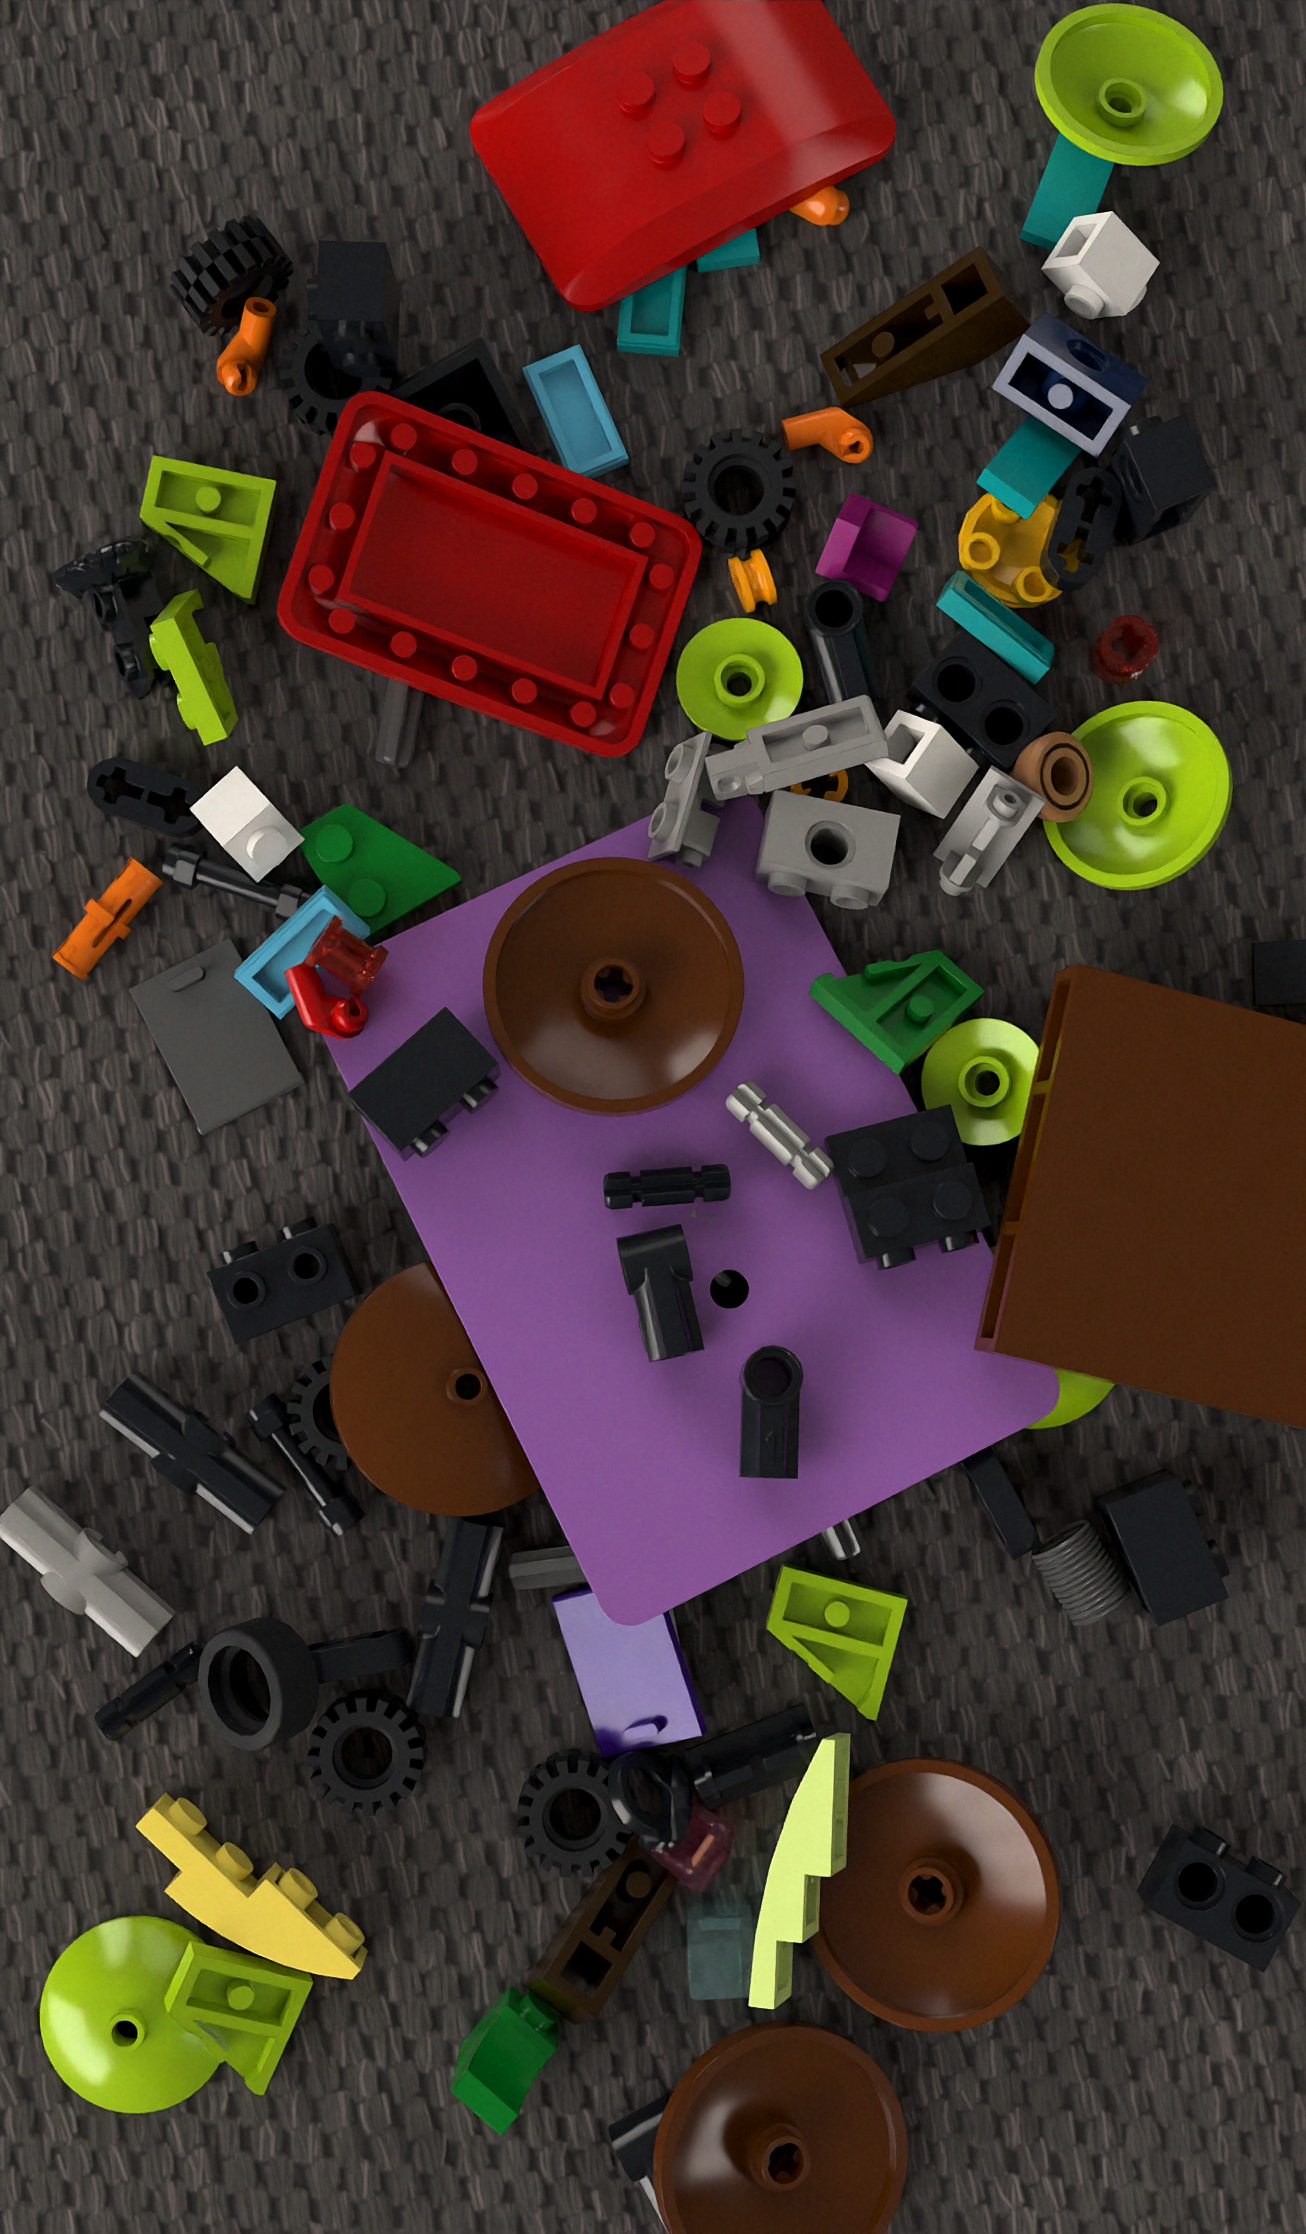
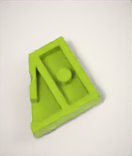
[139,455,281,605]
[149,588,239,746]
[766,1562,908,1721]
[164,1941,314,2095]

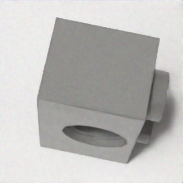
[753,789,901,910]

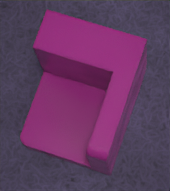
[815,492,918,601]

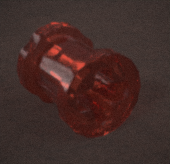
[1090,615,1159,685]
[302,914,389,998]

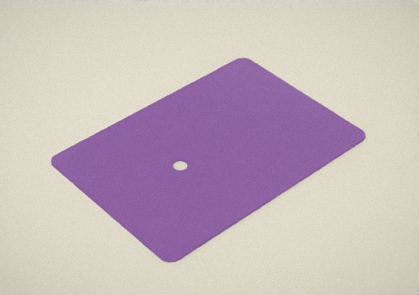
[319,796,1060,1626]

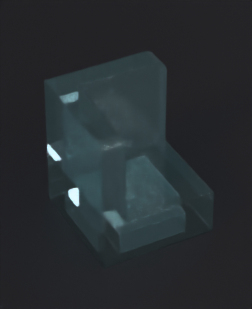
[686,1900,754,2000]

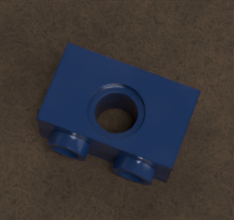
[991,311,1149,458]

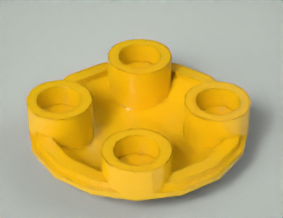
[958,493,1082,608]

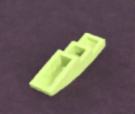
[748,1733,850,2009]

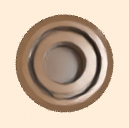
[1008,732,1094,822]

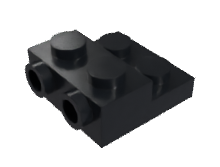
[824,1104,991,1271]

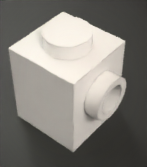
[1041,211,1160,319]
[864,710,979,819]
[189,766,305,883]

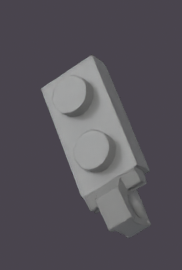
[705,694,889,801]

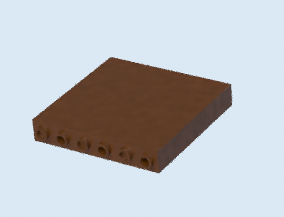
[974,963,1306,1430]

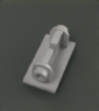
[647,730,732,871]
[933,765,1047,896]

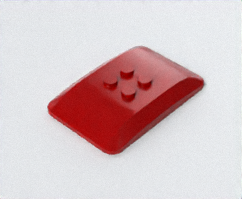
[469,0,896,312]
[277,391,702,758]

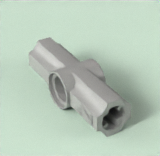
[0,1485,177,1657]

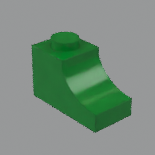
[450,1986,559,2136]

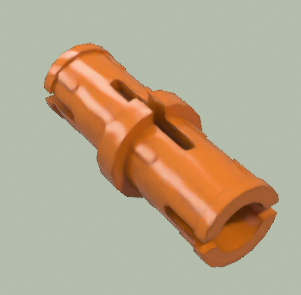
[51,857,164,981]

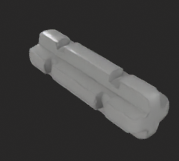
[726,1080,834,1189]

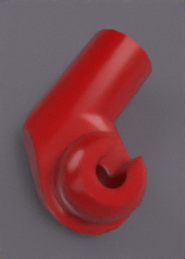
[284,961,369,1040]

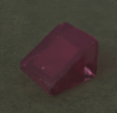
[643,1800,736,1895]

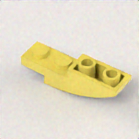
[135,1792,368,1980]

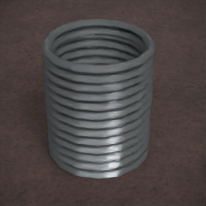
[1030,1519,1133,1626]

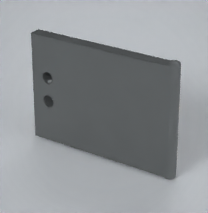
[129,937,307,1135]

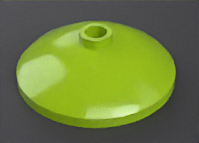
[1035,3,1223,166]
[1043,701,1233,890]
[40,1916,220,2113]

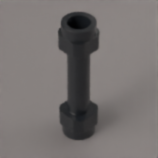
[162,842,319,921]
[243,1393,366,1538]

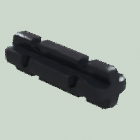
[603,1164,731,1210]
[94,1641,204,1741]

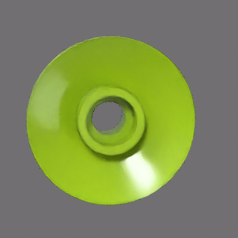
[676,618,803,742]
[921,1018,1039,1146]

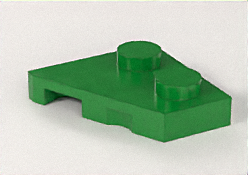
[297,802,463,945]
[808,950,985,1075]

